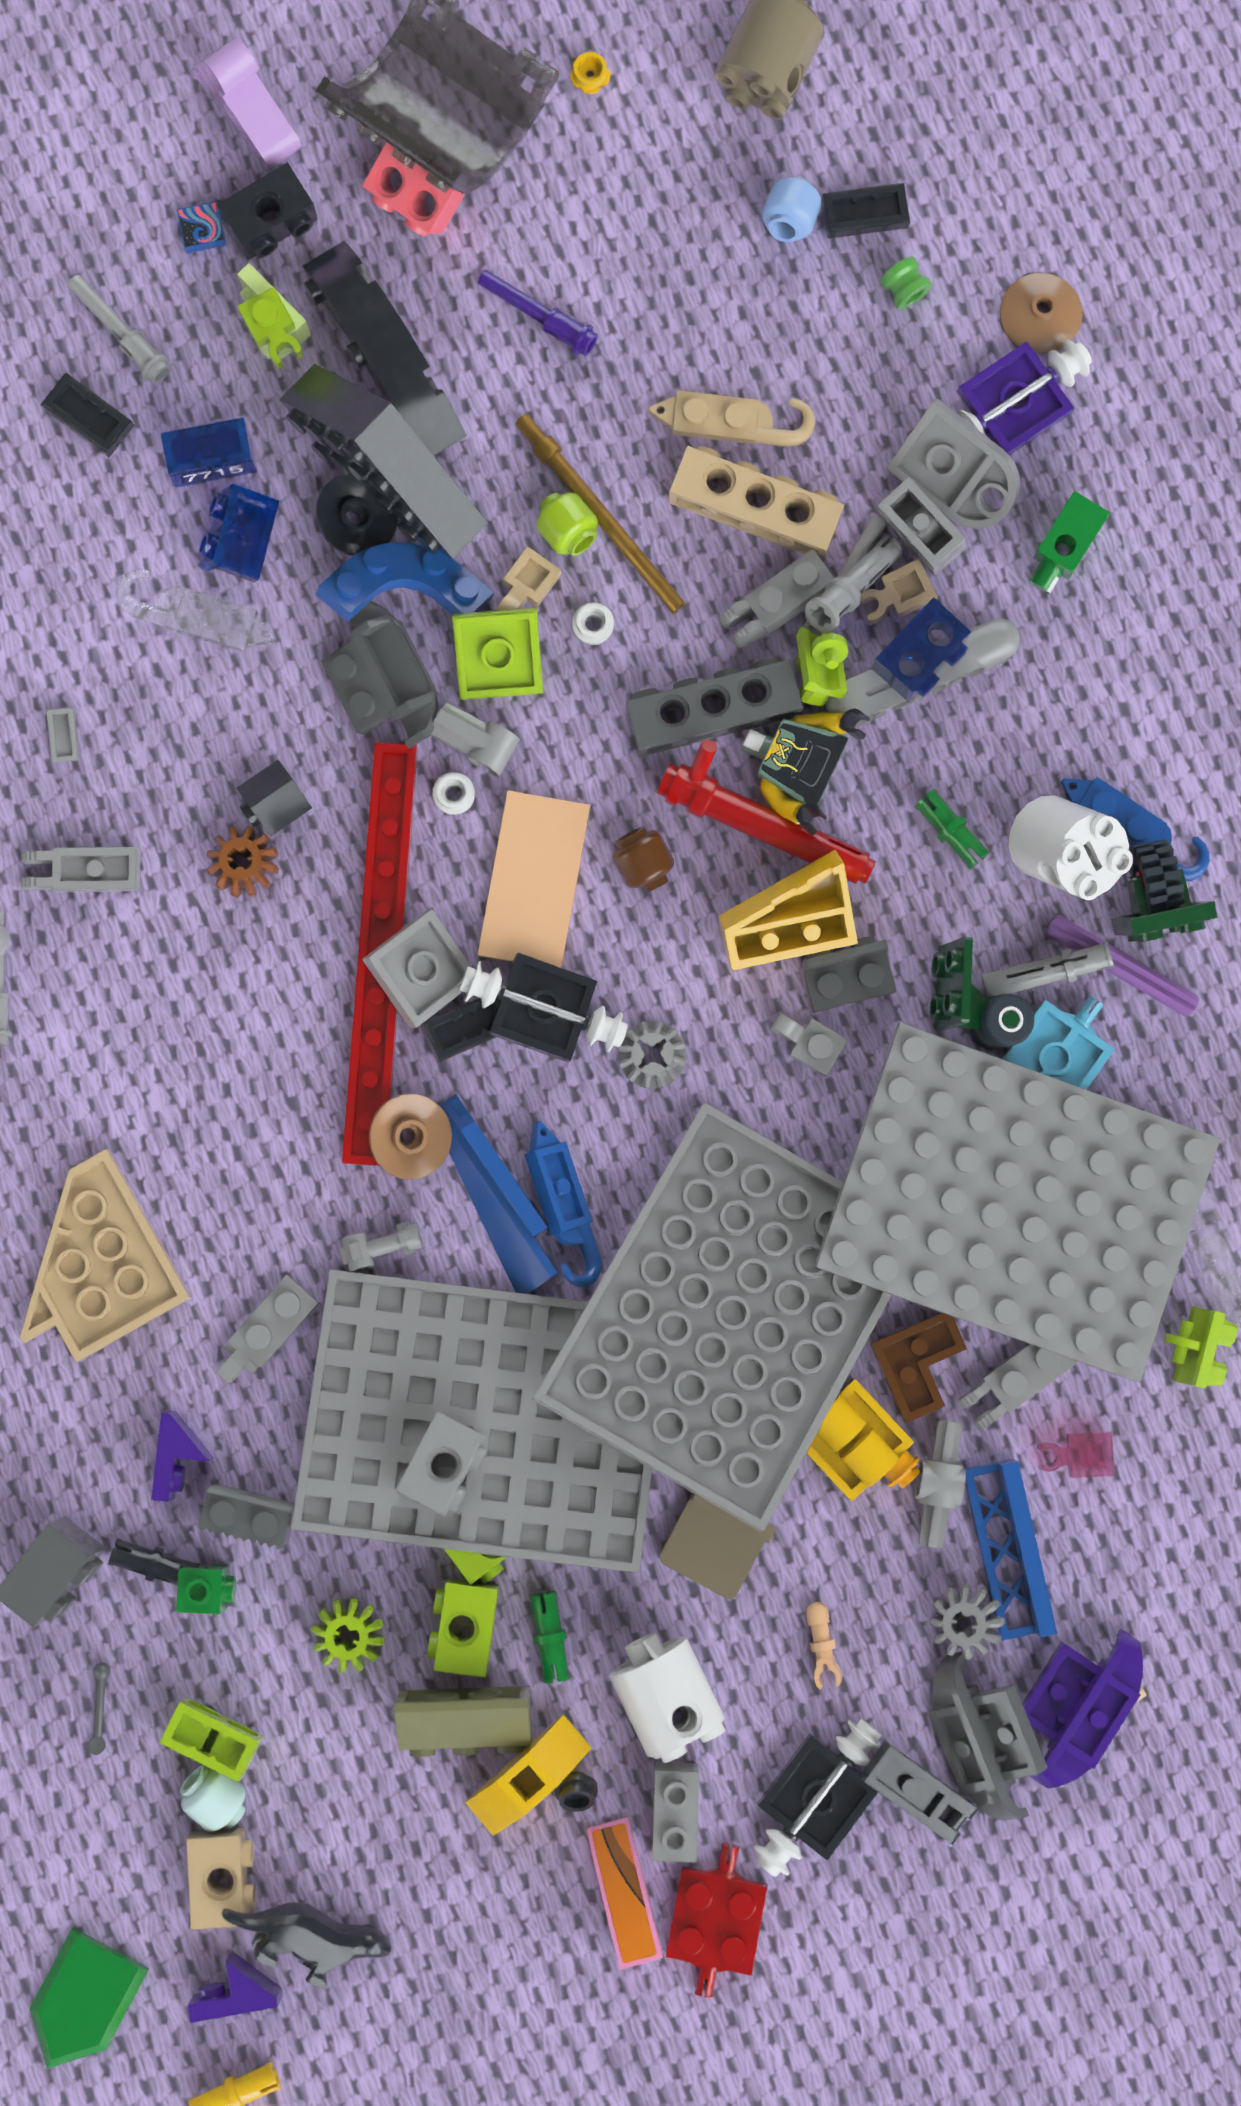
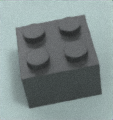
[0,1516,105,1628]

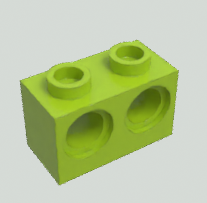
[159,1697,264,1782]

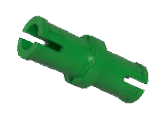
[914,789,990,870]
[529,1591,570,1683]

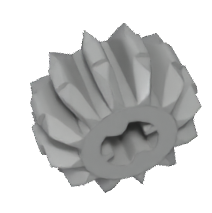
[929,1583,1005,1660]

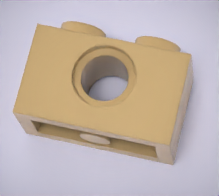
[186,1828,257,1930]

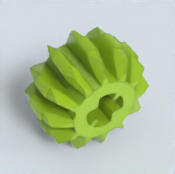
[311,1597,386,1673]

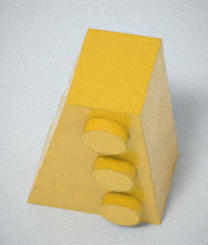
[718,850,858,970]

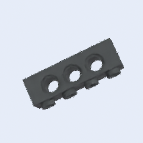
[626,657,803,757]

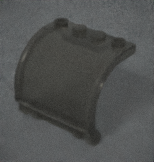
[316,0,559,194]

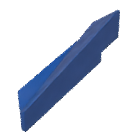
[439,1094,558,1294]

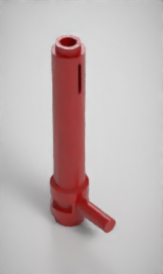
[657,740,876,884]

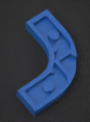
[316,543,494,622]

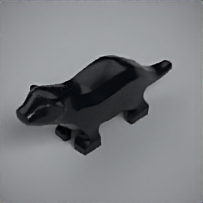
[222,1902,392,1989]

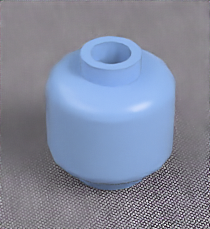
[762,177,821,242]

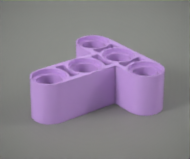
[192,37,302,171]

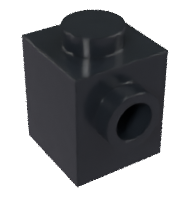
[237,760,312,837]

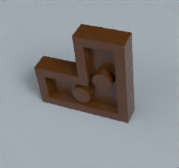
[870,1313,967,1423]

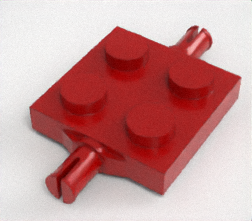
[666,1843,768,1998]

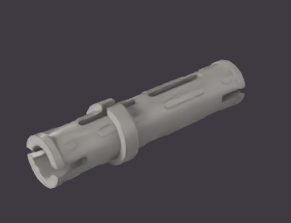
[982,941,1114,999]

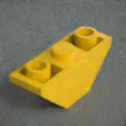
[465,1714,592,1836]

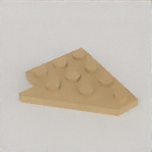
[20,1149,192,1362]

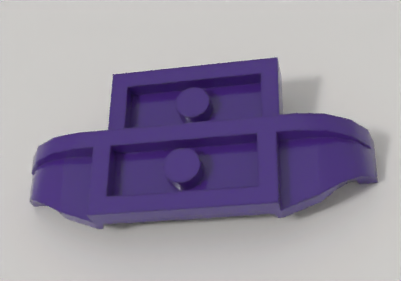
[1022,1629,1143,1789]

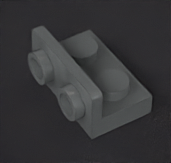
[801,936,897,1013]

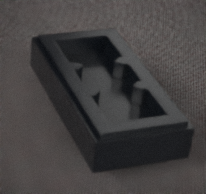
[821,183,910,239]
[40,373,134,458]
[420,995,499,1064]

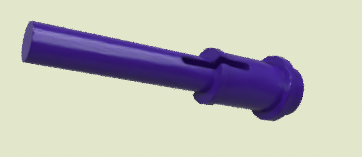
[478,269,598,356]

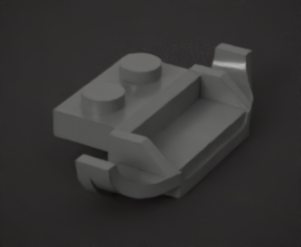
[321,601,438,749]
[929,1651,1048,1821]

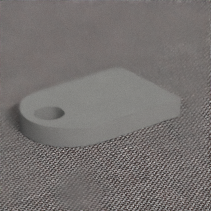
[886,398,1020,529]

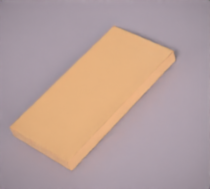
[478,790,590,968]

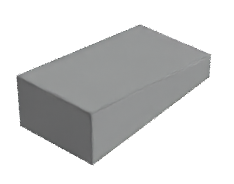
[46,708,79,763]

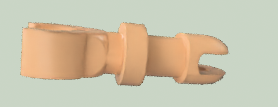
[806,1602,842,1690]

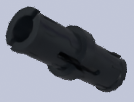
[108,1538,200,1586]

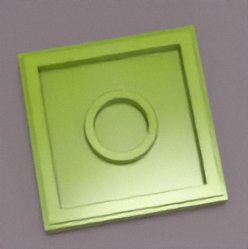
[452,607,543,700]

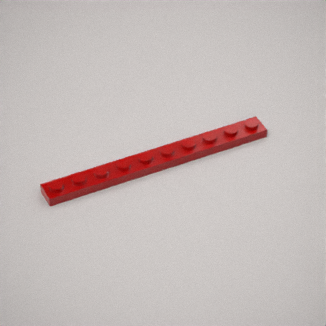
[342,743,418,1166]

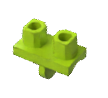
[795,627,849,707]
[1163,1306,1238,1389]

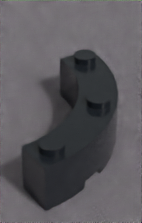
[302,241,467,455]

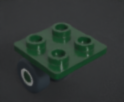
[930,937,1034,1050]

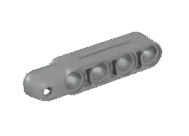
[825,618,1021,727]

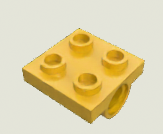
[806,1378,914,1502]

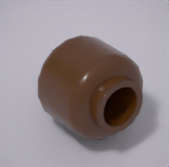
[612,826,674,892]

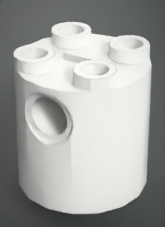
[1009,795,1133,900]
[609,1632,726,1763]

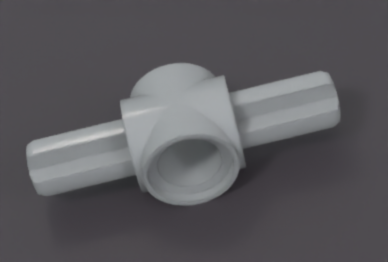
[915,1419,966,1549]

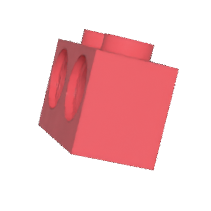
[362,142,467,236]

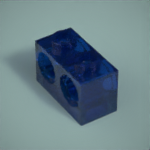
[872,597,972,703]

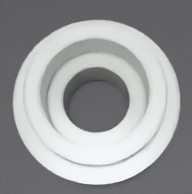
[572,602,614,645]
[433,772,475,815]

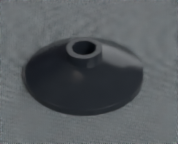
[315,473,398,556]

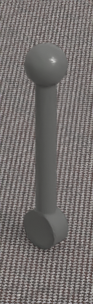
[88,1662,111,1755]

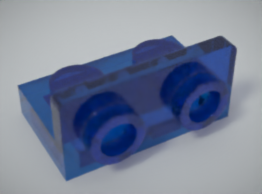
[198,484,280,582]

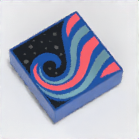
[176,201,227,254]

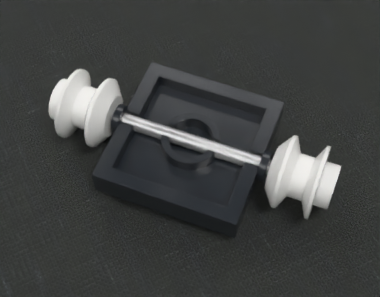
[459,953,628,1062]
[754,1719,882,1877]

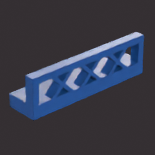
[965,1459,1058,1641]

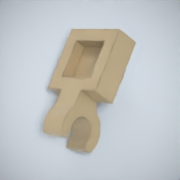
[496,546,562,611]

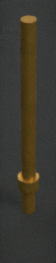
[515,413,686,614]

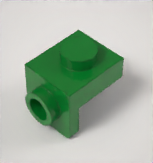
[176,1564,236,1615]

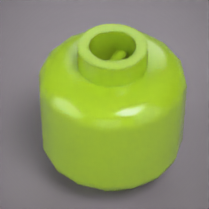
[536,492,598,556]

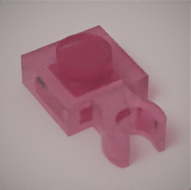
[1037,1431,1115,1478]

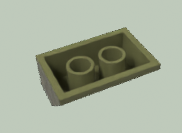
[394,1686,532,1757]

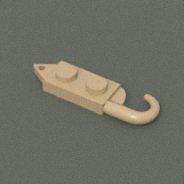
[649,390,815,447]

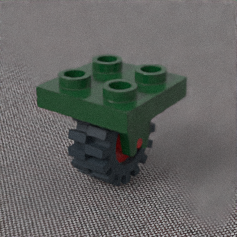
[1111,839,1218,942]

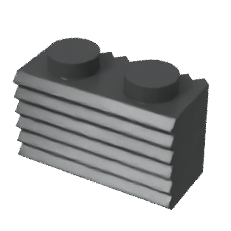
[198,1484,295,1550]

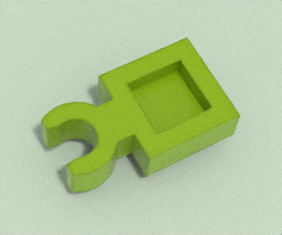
[237,287,303,369]

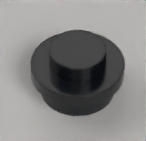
[554,1772,598,1812]

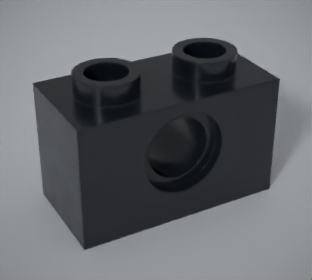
[217,162,318,261]

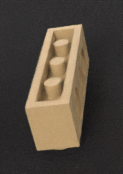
[669,446,844,562]

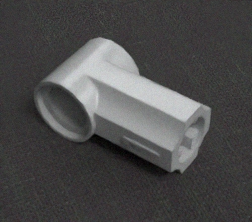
[430,702,520,777]

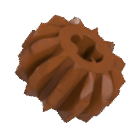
[206,826,279,898]

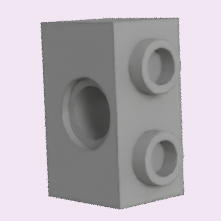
[877,477,966,576]
[395,1411,488,1517]
[652,1762,699,1862]

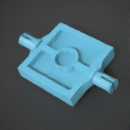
[1002,995,1115,1090]

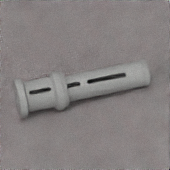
[805,536,903,633]

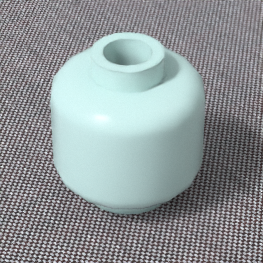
[180,1765,246,1832]

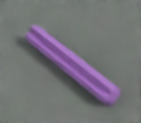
[1045,915,1199,1016]

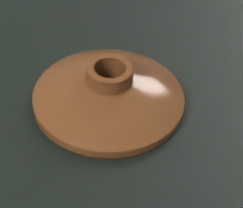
[1000,273,1082,353]
[369,1094,452,1180]

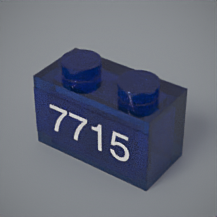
[161,417,257,488]

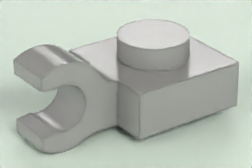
[770,1013,848,1077]

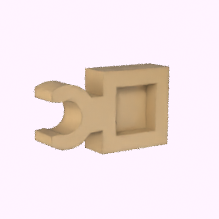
[860,559,938,624]

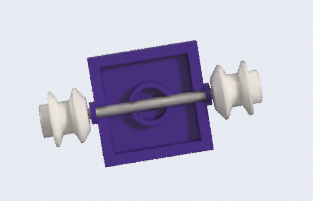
[957,340,1092,455]

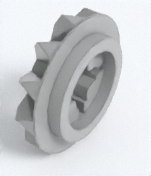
[618,1021,686,1089]

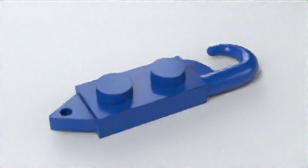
[1061,777,1210,882]
[524,1121,602,1288]

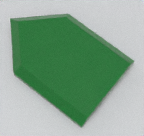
[30,1927,149,2069]

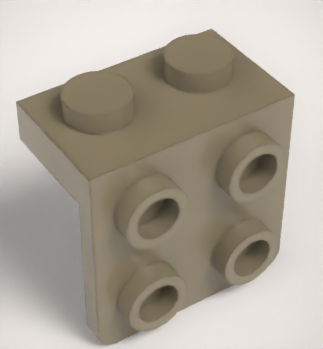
[660,1493,777,1599]

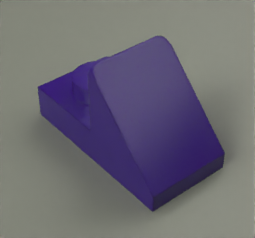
[151,1411,214,1502]
[187,1951,283,2023]

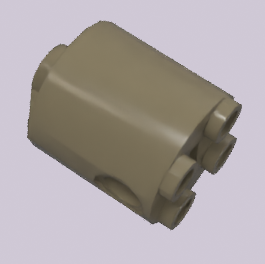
[714,0,825,120]

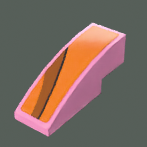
[586,1817,663,1970]

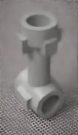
[340,1222,423,1273]

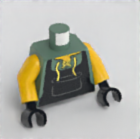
[741,708,870,835]

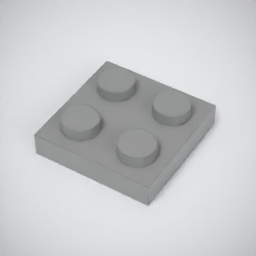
[362,909,471,1029]

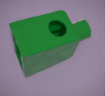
[1028,490,1111,594]

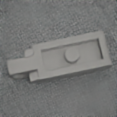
[216,1274,320,1384]

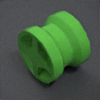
[880,256,933,310]

